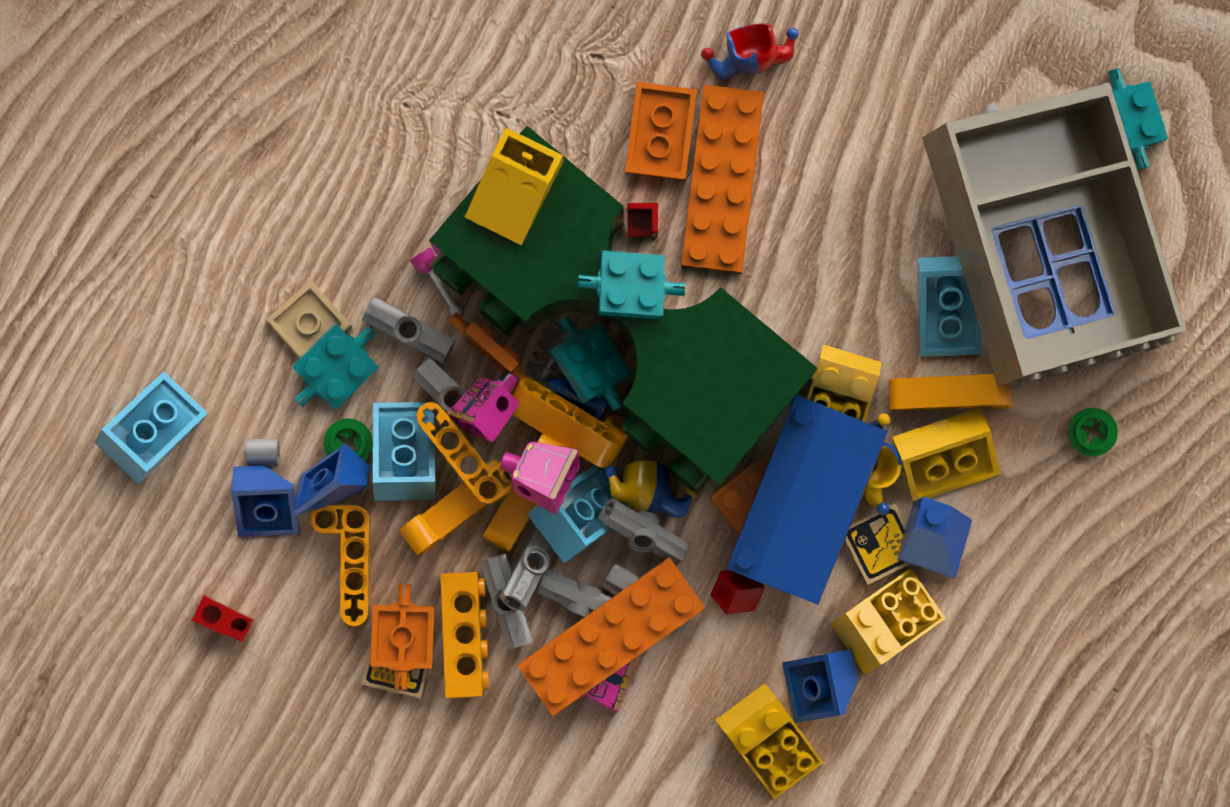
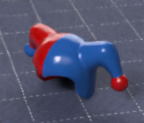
[701,23,799,81]

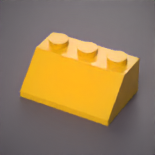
[892,407,1000,502]

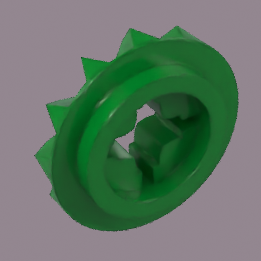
[1068,407,1118,457]
[323,418,373,461]

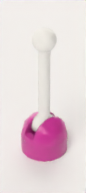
[410,248,462,316]

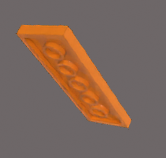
[681,85,764,274]
[517,557,705,716]

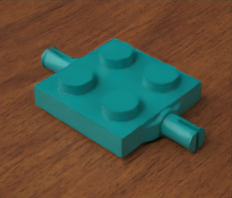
[1107,68,1168,171]
[577,250,686,320]
[550,315,632,411]
[292,323,379,410]

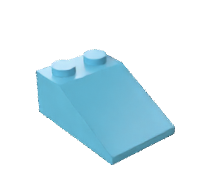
[917,256,982,357]
[94,371,208,485]
[373,402,436,501]
[527,465,628,564]

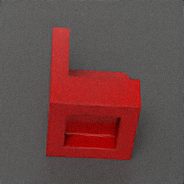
[627,203,658,238]
[710,570,765,615]

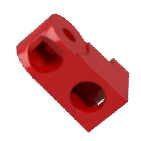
[192,594,254,642]

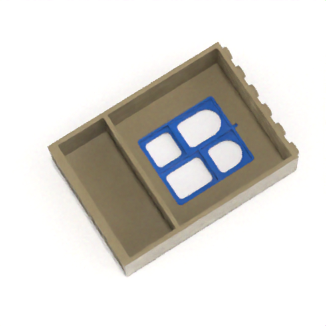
[922,82,1187,389]

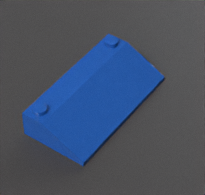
[726,395,888,605]

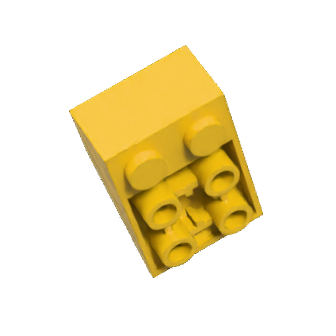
[465,128,564,246]
[806,344,882,422]
[830,568,946,674]
[716,683,824,800]

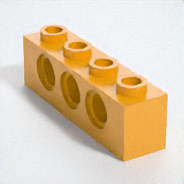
[440,572,489,698]

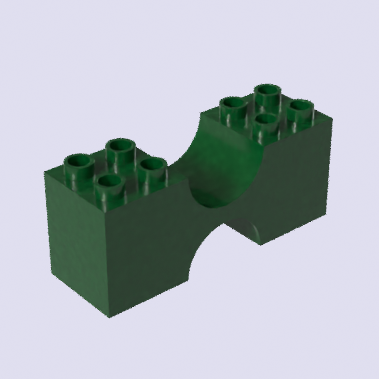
[429,125,818,494]

